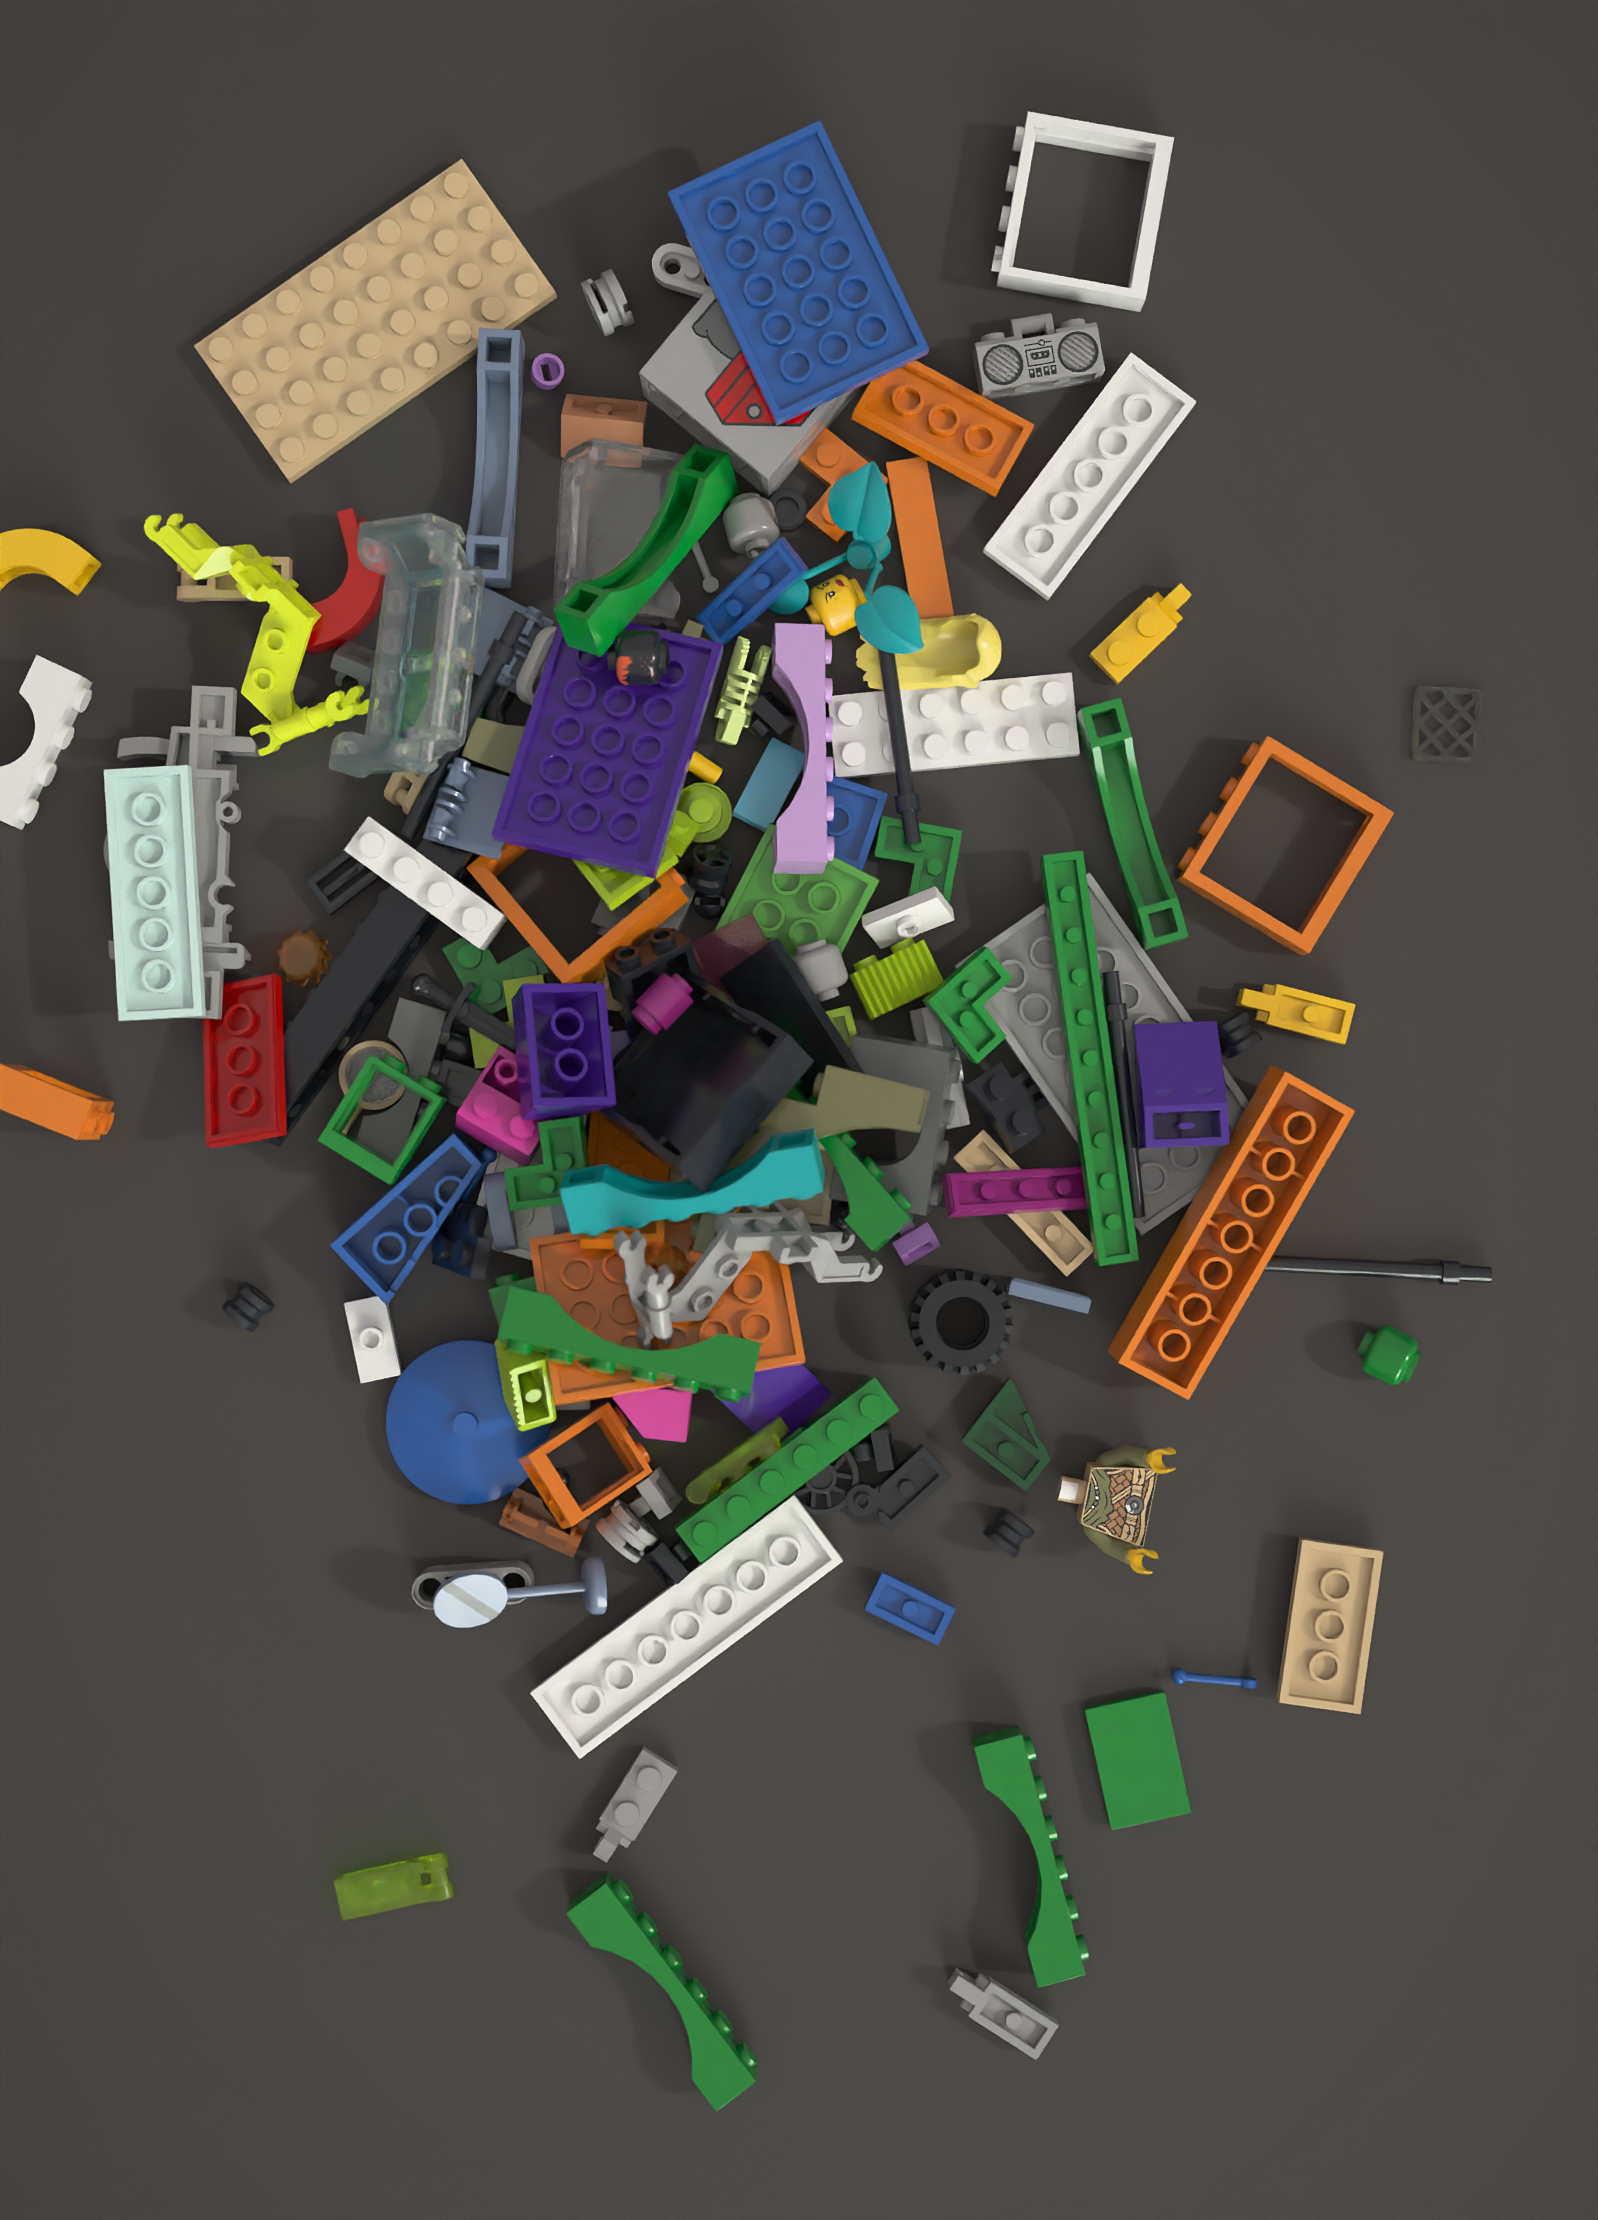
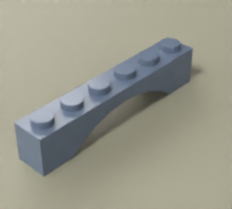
[464,328,525,589]

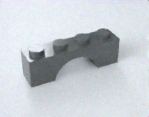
[356,997,455,1168]

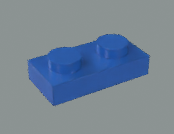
[864,1570,956,1646]

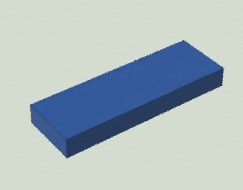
[695,537,809,648]

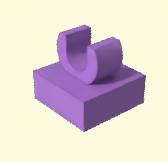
[892,1220,941,1266]

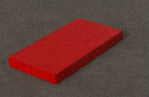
[202,973,287,1149]

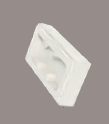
[862,886,955,949]
[344,1296,403,1383]

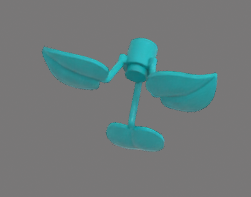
[751,461,924,654]

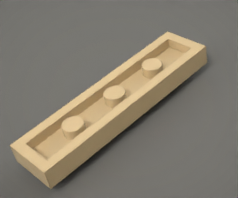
[953,1130,1093,1277]

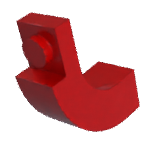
[306,508,388,656]

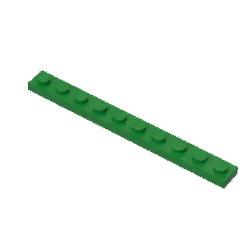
[1039,850,1139,1266]

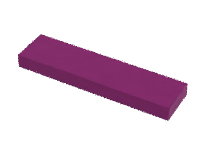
[941,1166,1087,1218]

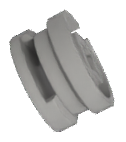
[580,269,635,337]
[595,1499,659,1563]

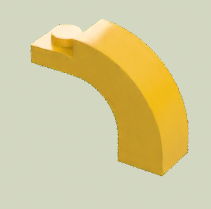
[0,528,102,596]

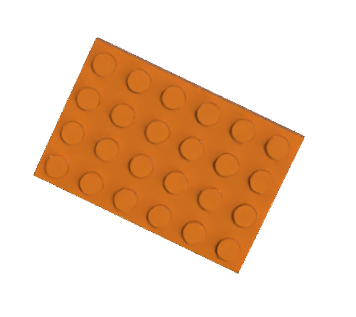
[529,1205,806,1406]

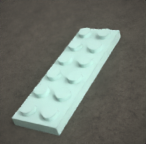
[104,765,206,1021]

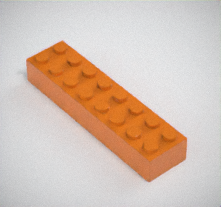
[1107,1065,1355,1400]

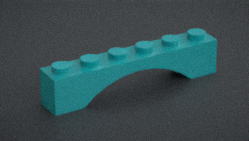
[559,1128,825,1236]

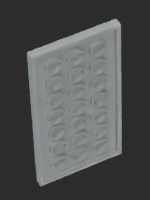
[954,872,1249,1235]

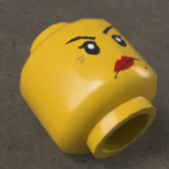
[805,574,867,636]

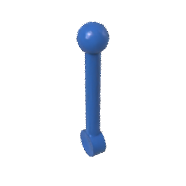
[449,1147,497,1218]
[1171,1668,1257,1689]

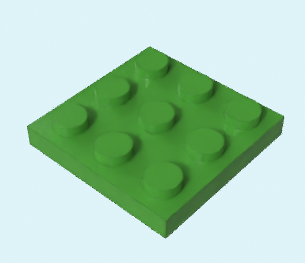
[714,823,880,957]

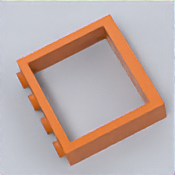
[1176,736,1394,956]
[466,843,689,983]

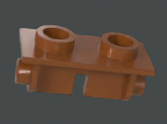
[499,1487,590,1558]

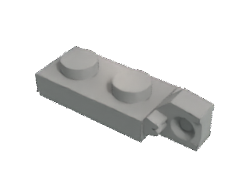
[593,1747,678,1863]
[947,1967,1059,2060]

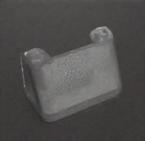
[553,437,685,622]

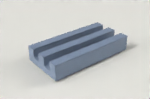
[1005,1276,1092,1314]

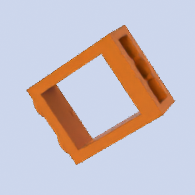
[0,1064,115,1140]
[518,1402,653,1529]

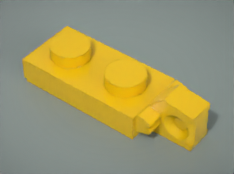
[1089,583,1192,685]
[1236,984,1355,1045]

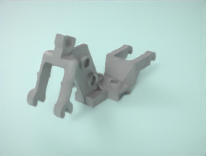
[613,1200,883,1350]

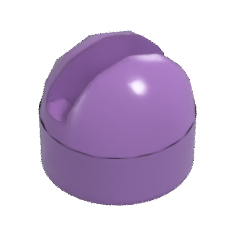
[530,353,565,390]

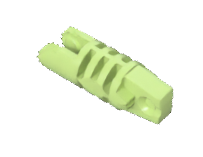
[714,636,772,745]

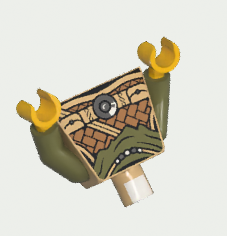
[1057,1445,1176,1574]

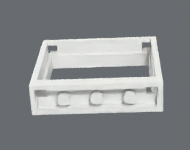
[991,111,1174,312]

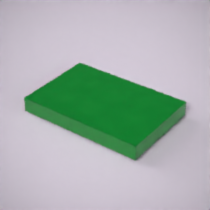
[1083,1689,1191,1830]

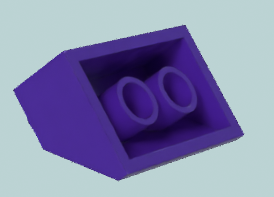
[512,983,616,1120]

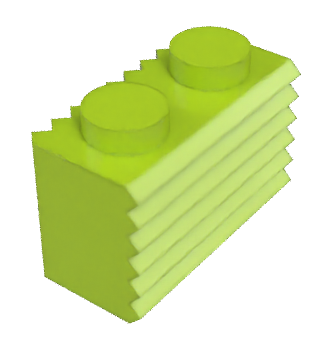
[849,937,944,1021]
[494,1338,557,1432]

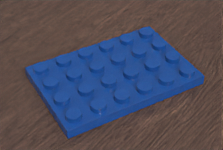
[667,120,929,426]

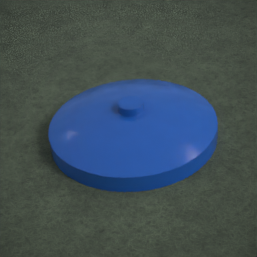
[386,1339,551,1504]

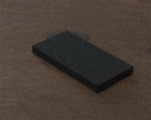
[719,938,865,1098]

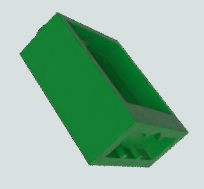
[318,1052,447,1184]

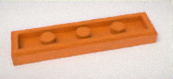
[885,457,954,620]

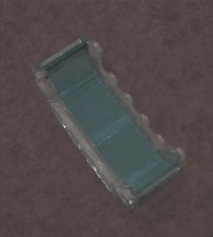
[329,513,485,778]

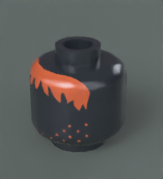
[607,630,669,685]

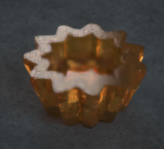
[274,929,333,987]
[644,1242,690,1291]

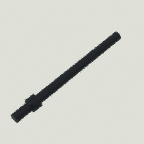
[399,610,529,840]
[878,649,921,846]
[1102,971,1146,1218]
[1263,1256,1492,1285]

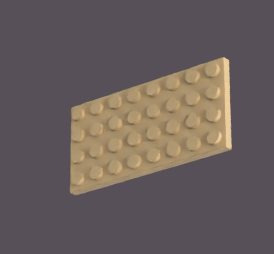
[194,159,557,483]

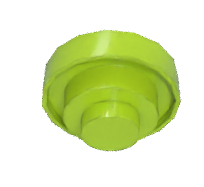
[676,783,732,844]

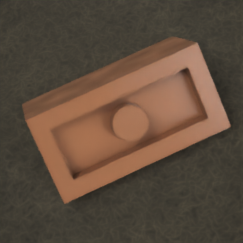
[561,394,648,466]

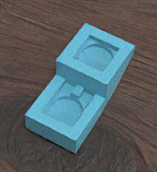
[732,737,805,832]

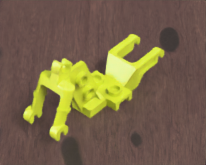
[144,513,377,756]

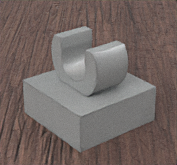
[629,1466,683,1520]

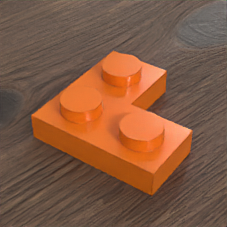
[799,427,889,546]

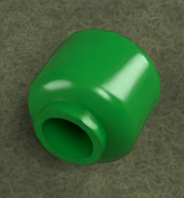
[1357,1325,1422,1386]

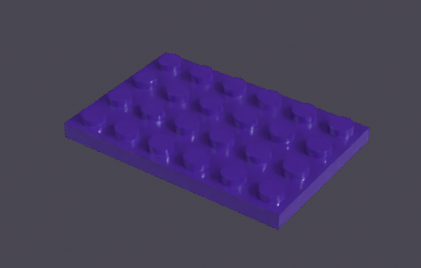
[491,622,724,879]

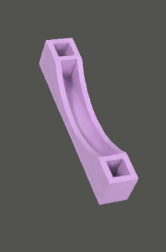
[771,623,834,874]

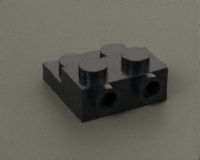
[604,928,699,1040]

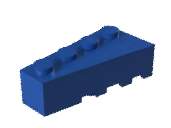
[330,1129,483,1306]

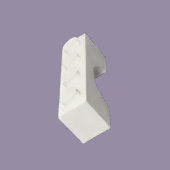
[0,655,92,830]
[344,816,508,951]

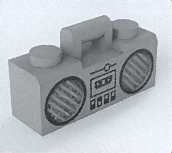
[972,313,1105,400]

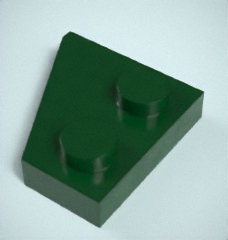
[960,1378,1051,1491]

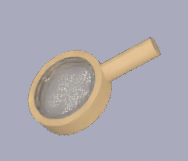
[339,1040,409,1134]

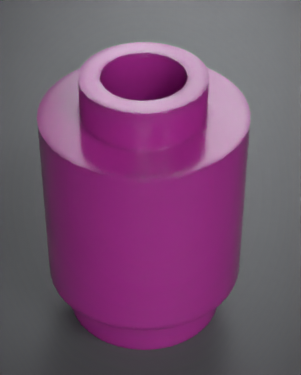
[631,973,693,1036]

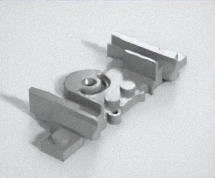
[103,686,260,1020]

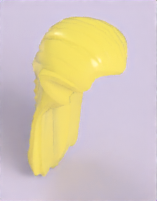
[856,613,1002,690]

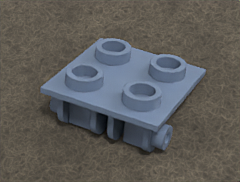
[444,585,554,694]
[423,757,509,860]

